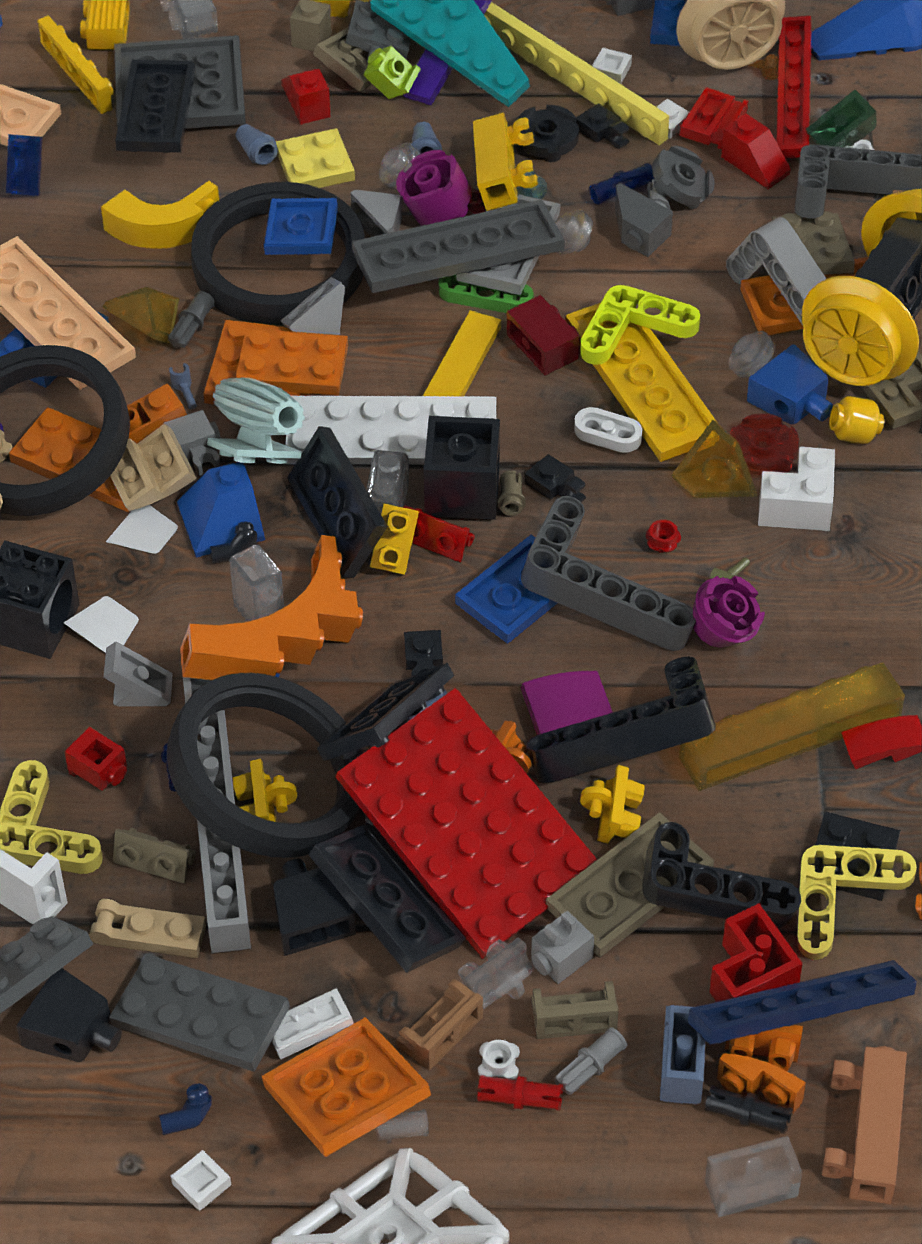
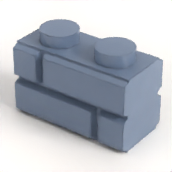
[660,1005,706,1104]

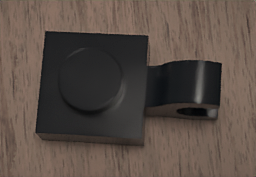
[576,103,629,149]
[524,454,586,502]

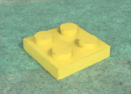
[276,128,355,188]

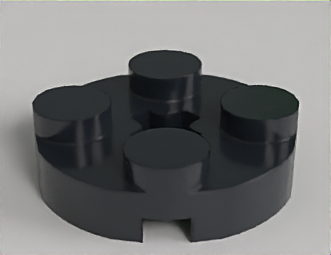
[516,105,579,162]

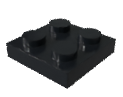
[810,812,901,901]

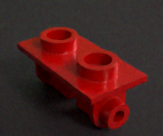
[403,505,475,563]

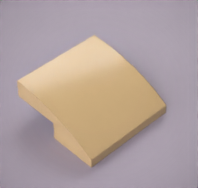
[110,423,197,511]

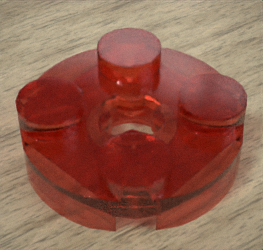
[728,414,799,475]

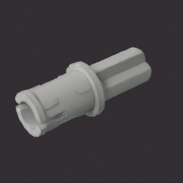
[555,1027,627,1095]

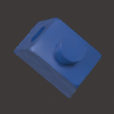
[747,344,833,424]

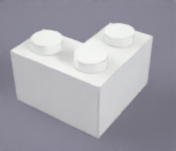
[758,447,835,531]

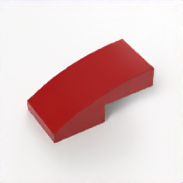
[841,715,922,769]

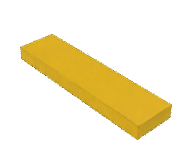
[423,310,501,396]

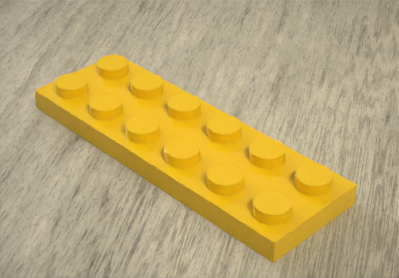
[565,301,723,462]

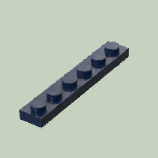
[688,960,917,1045]

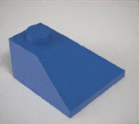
[177,462,265,558]

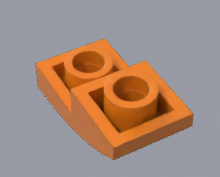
[717,1053,806,1114]

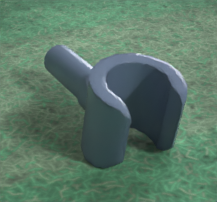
[169,363,197,410]

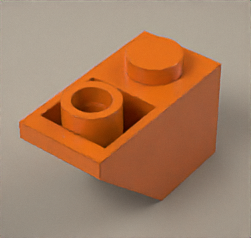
[127,383,187,444]

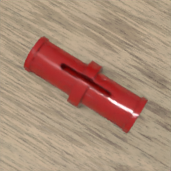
[477,1075,563,1111]

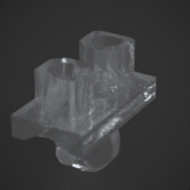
[458,938,534,1010]

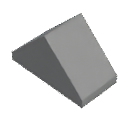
[350,190,402,237]
[280,277,345,335]

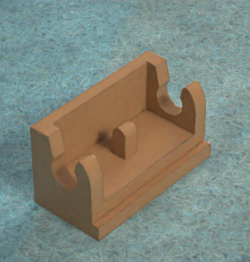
[396,979,483,1071]

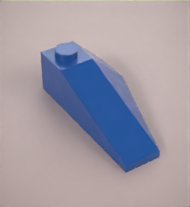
[811,0,922,61]

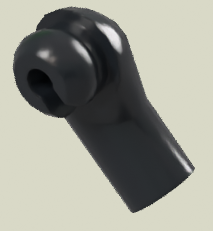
[210,521,257,564]

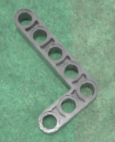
[726,217,826,325]

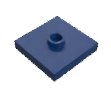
[264,198,338,255]

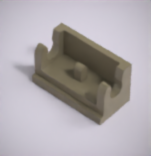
[531,981,618,1039]

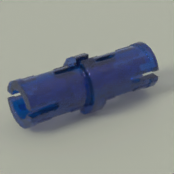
[589,163,655,205]

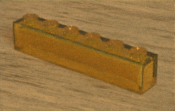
[679,662,905,791]

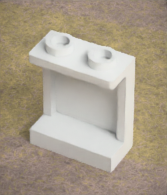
[0,849,68,924]

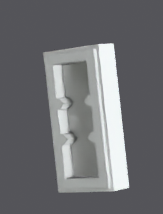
[271,988,354,1060]

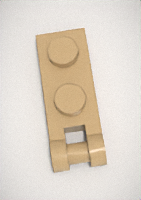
[89,899,206,958]

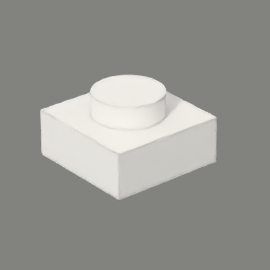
[593,47,632,84]
[657,99,689,139]
[171,1150,231,1211]

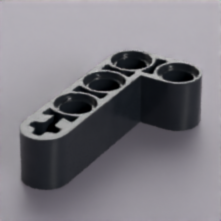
[642,822,801,928]

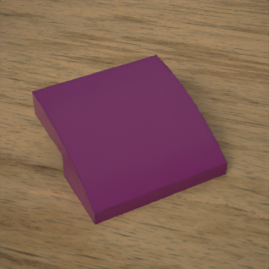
[520,671,613,735]

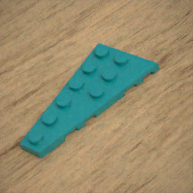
[370,0,530,107]

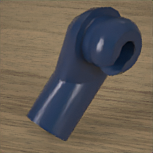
[159,1083,212,1135]

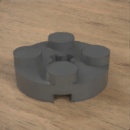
[652,146,715,209]

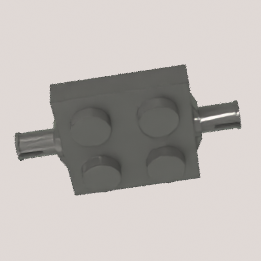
[345,0,411,64]

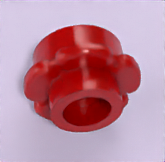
[645,519,681,553]

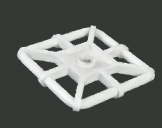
[271,1148,509,1244]

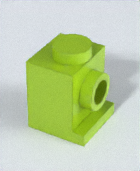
[363,46,421,99]

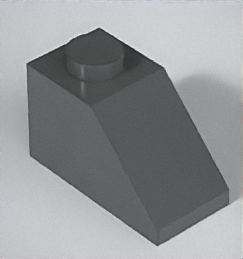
[615,183,673,257]

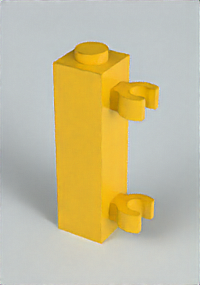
[473,113,538,211]

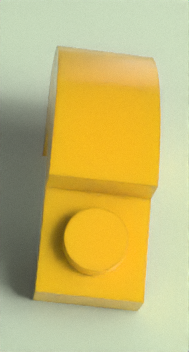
[101,181,219,249]

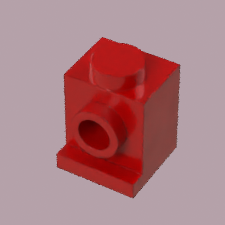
[64,727,127,791]

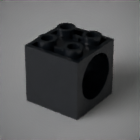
[424,416,500,520]
[0,540,80,659]

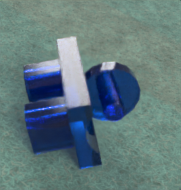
[6,134,42,196]

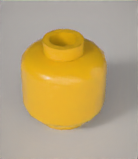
[829,396,884,444]

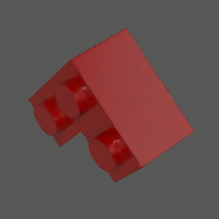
[709,904,803,1002]

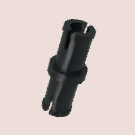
[705,1085,792,1134]

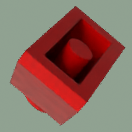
[281,68,331,125]
[721,113,791,189]

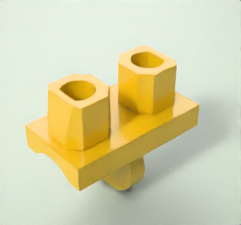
[370,503,419,575]
[233,758,297,822]
[580,764,645,844]

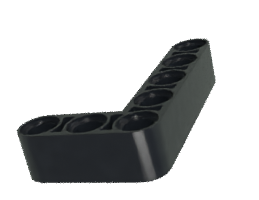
[526,656,716,783]

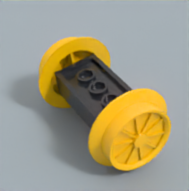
[802,189,922,386]

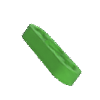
[438,274,534,313]

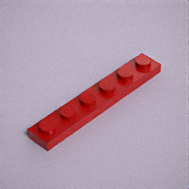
[777,15,812,158]

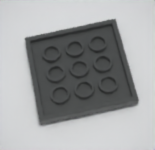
[114,35,246,129]

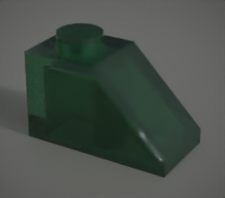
[806,89,876,147]

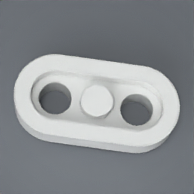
[574,407,642,453]

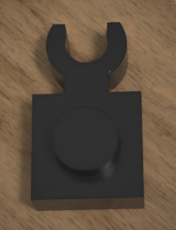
[404,630,443,676]

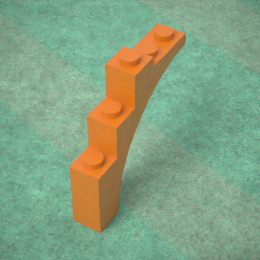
[180,535,363,680]

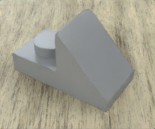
[103,641,173,706]

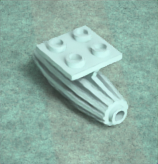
[207,377,305,464]

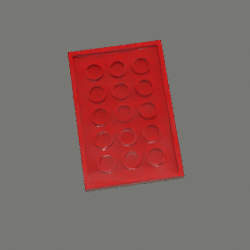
[335,688,598,959]

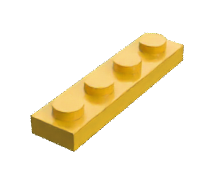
[38,15,113,114]

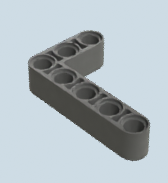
[794,145,922,218]
[521,496,696,651]

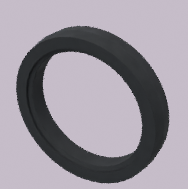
[191,182,365,326]
[0,345,130,516]
[167,673,363,858]

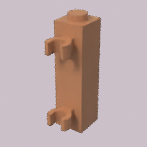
[822,1046,907,1204]

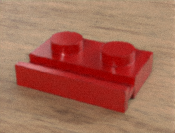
[680,87,748,150]

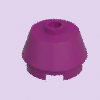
[692,576,765,648]

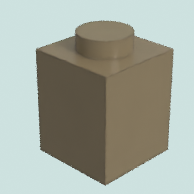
[290,0,332,52]

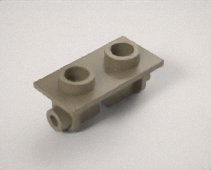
[113,828,196,884]

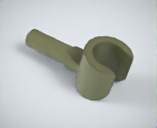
[710,557,750,579]

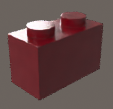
[507,295,581,376]

